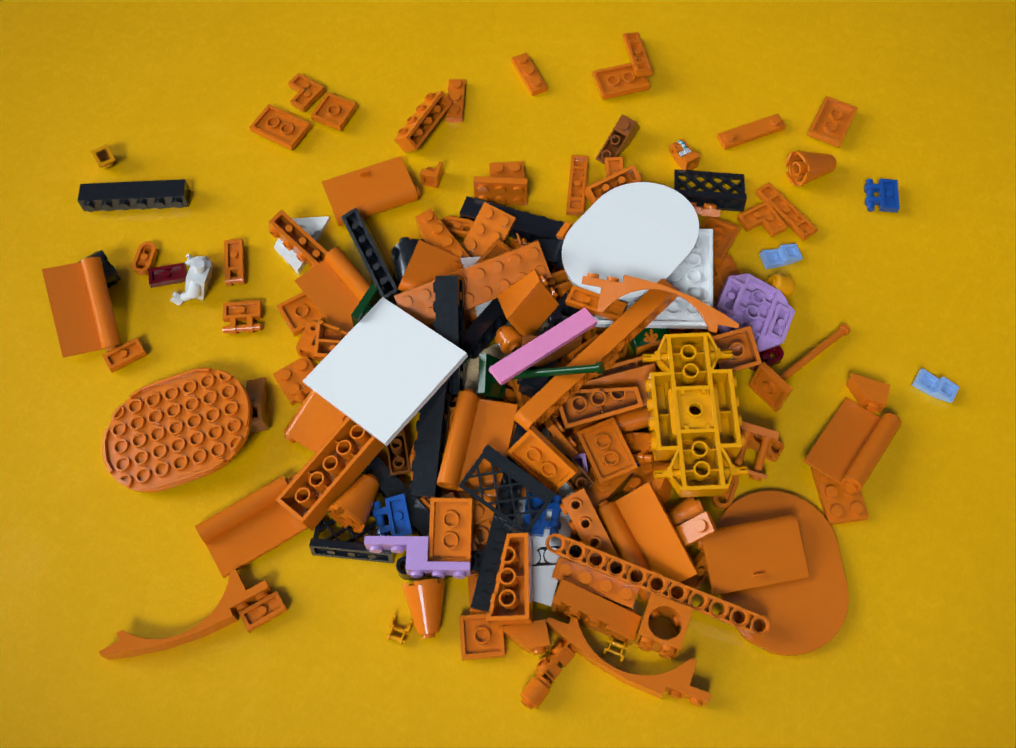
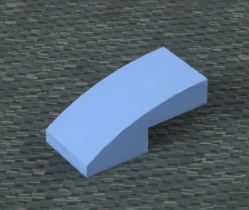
[759,244,803,269]
[912,368,959,403]

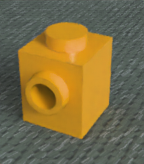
[91,144,115,169]

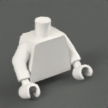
[169,254,214,306]

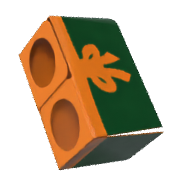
[629,328,670,357]

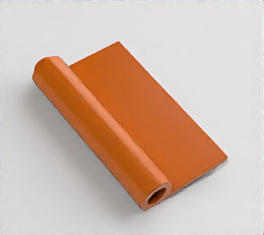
[322,156,421,227]
[398,240,477,322]
[295,246,381,333]
[42,257,121,358]
[569,363,656,444]
[283,389,347,453]
[437,389,518,497]
[803,397,902,492]
[195,476,308,578]
[596,482,698,602]
[694,515,809,595]

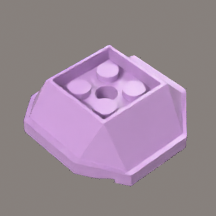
[714,273,795,353]

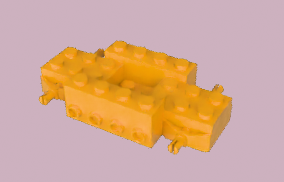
[642,332,748,498]

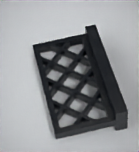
[674,170,747,212]
[458,444,556,533]
[309,511,395,563]

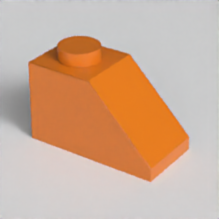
[846,373,890,413]
[503,619,550,655]

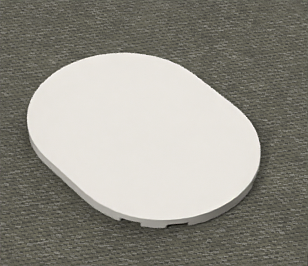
[562,182,699,303]

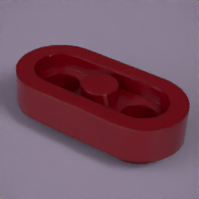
[749,346,784,371]

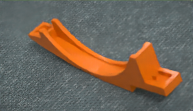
[581,273,739,333]
[99,569,273,660]
[546,616,712,707]

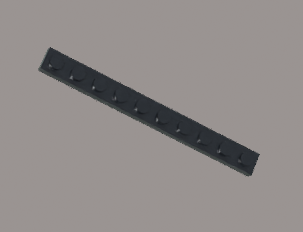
[470,423,527,613]

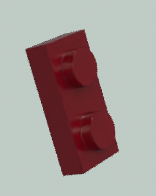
[148,263,187,288]

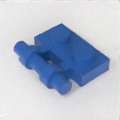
[864,179,900,213]
[523,492,562,538]
[372,493,414,536]

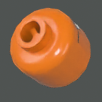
[495,326,522,354]

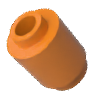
[520,675,551,710]

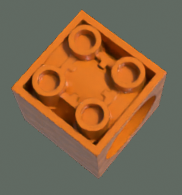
[634,593,693,660]

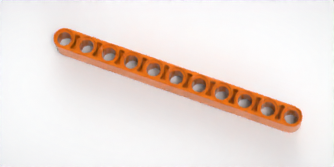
[514,278,679,431]
[545,533,770,636]

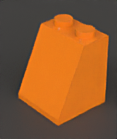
[497,270,559,336]

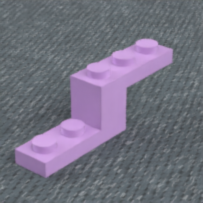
[364,536,471,579]

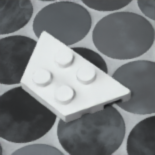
[274,216,330,274]

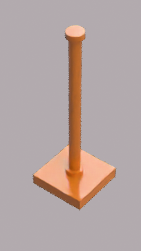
[748,324,851,412]

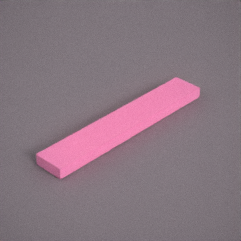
[489,308,597,385]

